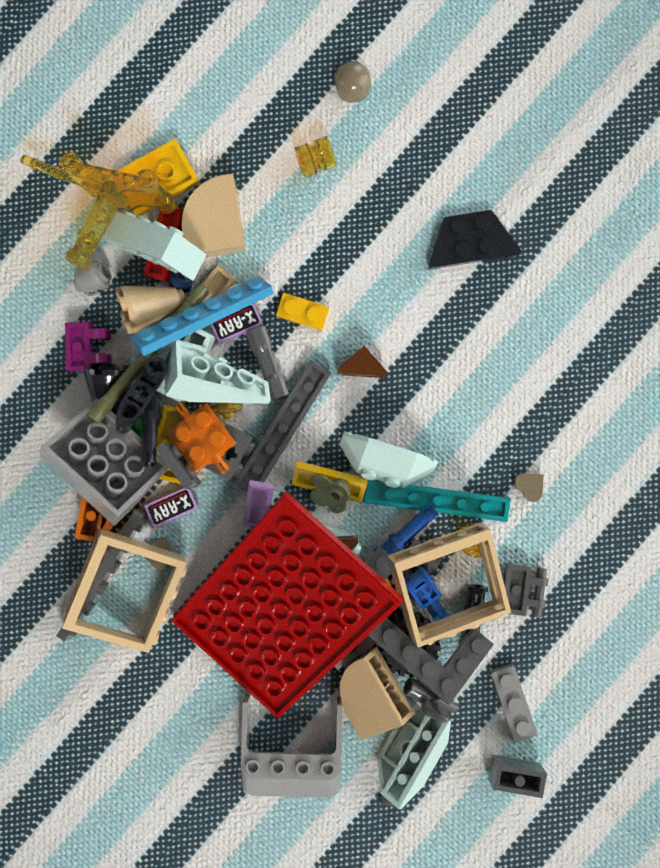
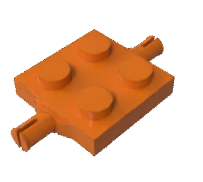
[167,402,236,474]

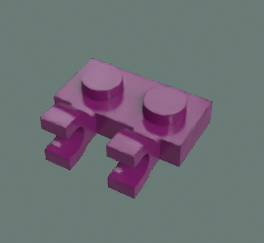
[65,322,112,372]

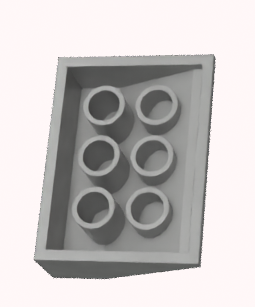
[40,399,169,526]

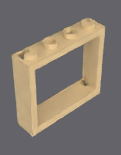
[387,523,511,648]
[62,528,188,653]

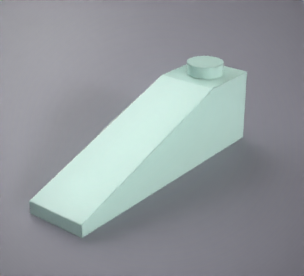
[165,340,271,404]

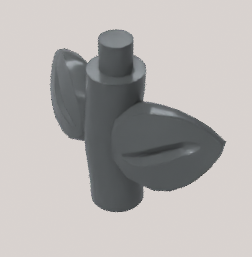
[403,677,459,722]

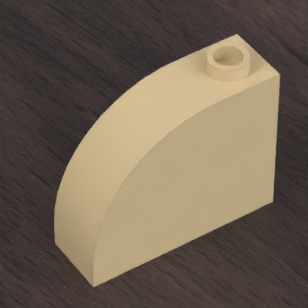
[182,174,246,258]
[340,647,415,740]

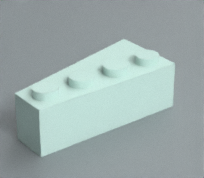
[99,210,207,281]

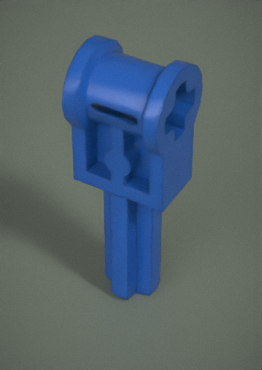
[404,565,449,621]

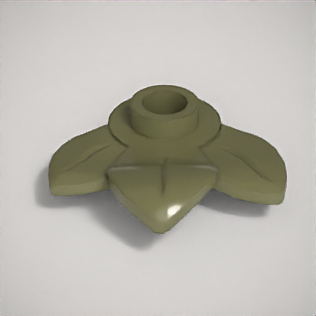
[309,475,351,514]

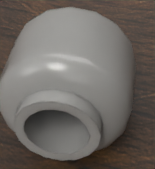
[73,260,112,296]

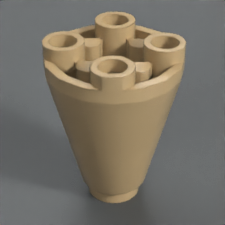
[115,285,185,335]

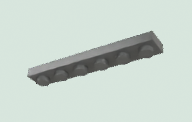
[234,360,332,492]
[56,508,148,641]

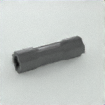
[246,326,290,401]

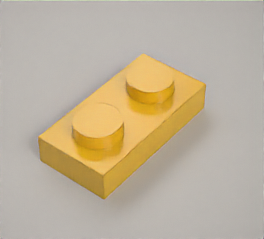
[276,293,329,331]

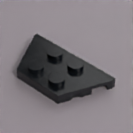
[428,210,521,270]

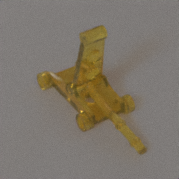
[20,152,177,271]

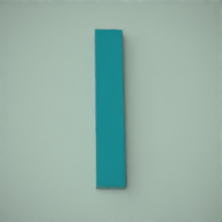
[363,480,511,522]

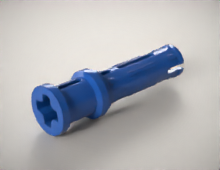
[373,503,440,555]

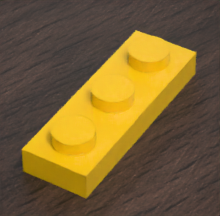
[291,461,368,502]

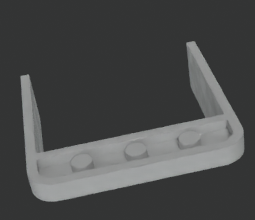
[241,694,342,798]

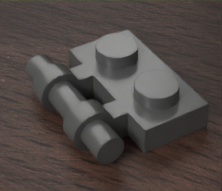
[155,442,202,490]
[503,563,548,618]

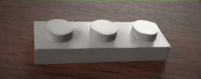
[490,663,538,743]

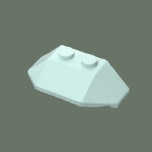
[340,431,438,488]
[378,709,451,809]

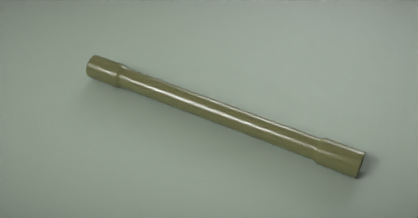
[87,283,210,424]

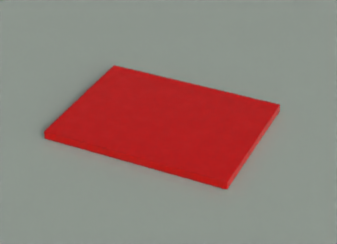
[171,491,404,719]

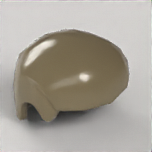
[334,61,371,103]

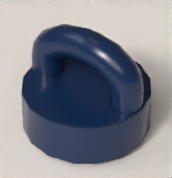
[169,271,193,293]

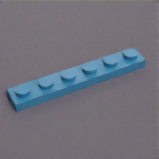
[130,276,273,356]

